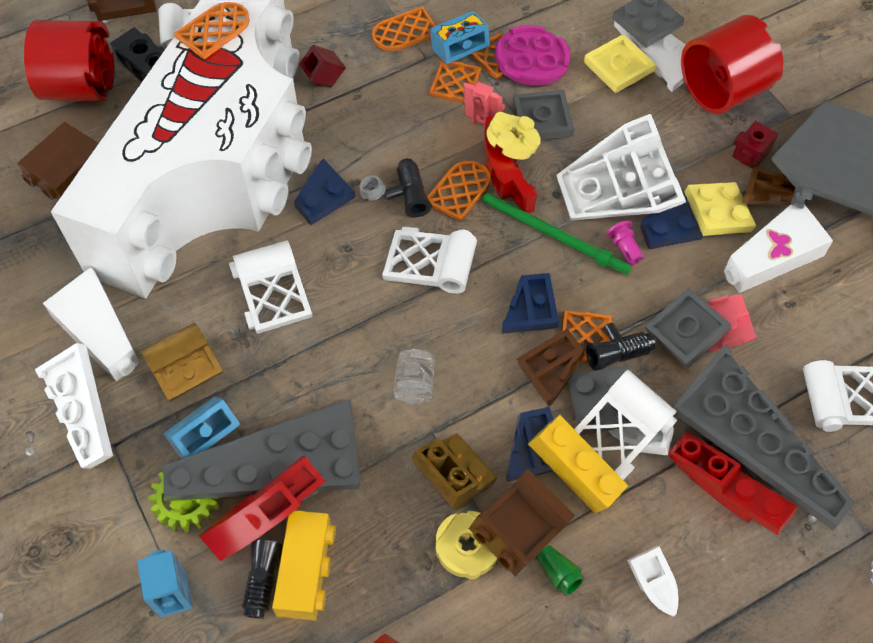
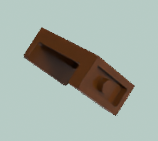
[87,0,157,21]
[18,122,99,201]
[468,469,575,577]

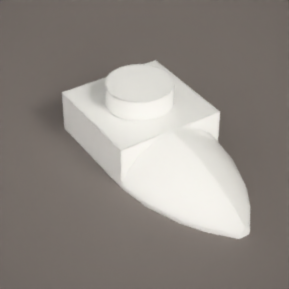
[609,426,674,455]
[627,546,679,616]

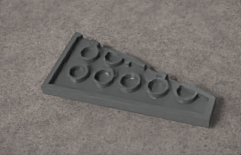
[672,344,855,530]
[163,399,361,501]

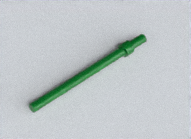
[482,192,633,276]

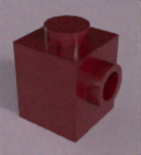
[299,45,346,87]
[732,120,778,169]

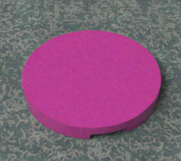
[495,25,570,86]

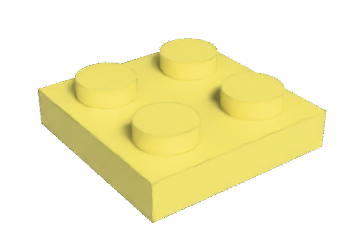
[584,34,656,93]
[684,182,756,236]

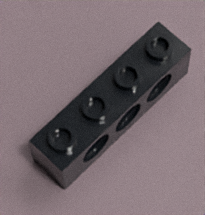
[110,27,165,82]

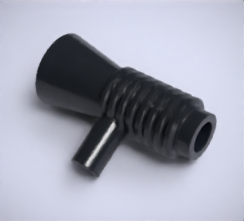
[385,158,432,218]
[586,323,655,371]
[242,539,283,619]

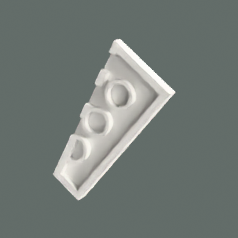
[614,21,686,92]
[35,343,113,469]

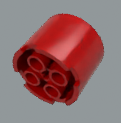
[681,15,784,114]
[24,20,115,102]

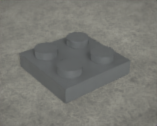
[612,0,685,48]
[513,90,574,140]
[645,288,732,369]
[569,365,631,436]

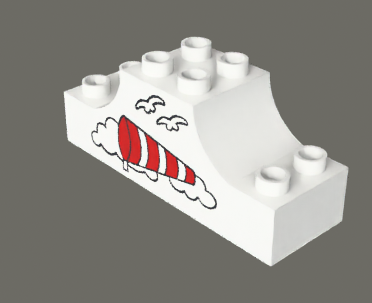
[51,0,312,299]

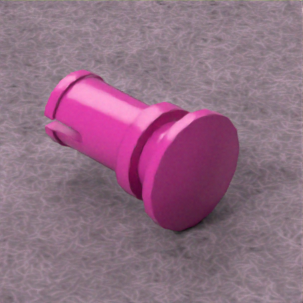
[606,220,645,266]

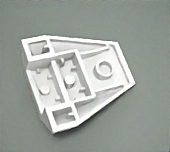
[556,114,686,221]

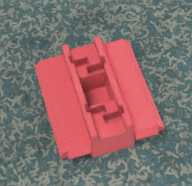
[463,82,505,128]
[707,294,757,352]

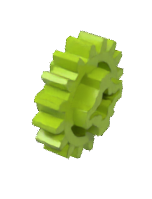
[149,472,219,532]

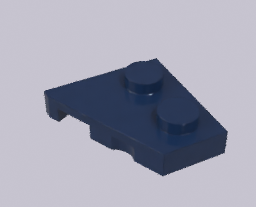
[294,159,355,225]
[640,191,703,250]
[502,273,559,334]
[506,407,553,482]

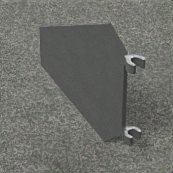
[771,100,873,216]

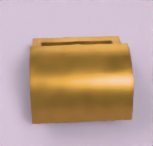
[140,322,223,402]
[412,432,497,510]

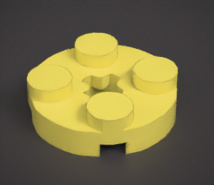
[486,112,540,160]
[436,511,497,580]

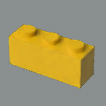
[528,415,628,513]
[272,510,336,621]

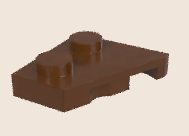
[742,166,795,205]
[517,329,585,407]

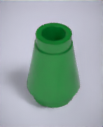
[537,545,585,596]

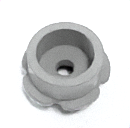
[359,175,386,201]

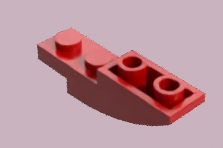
[484,115,537,214]
[668,431,797,536]
[199,455,326,561]

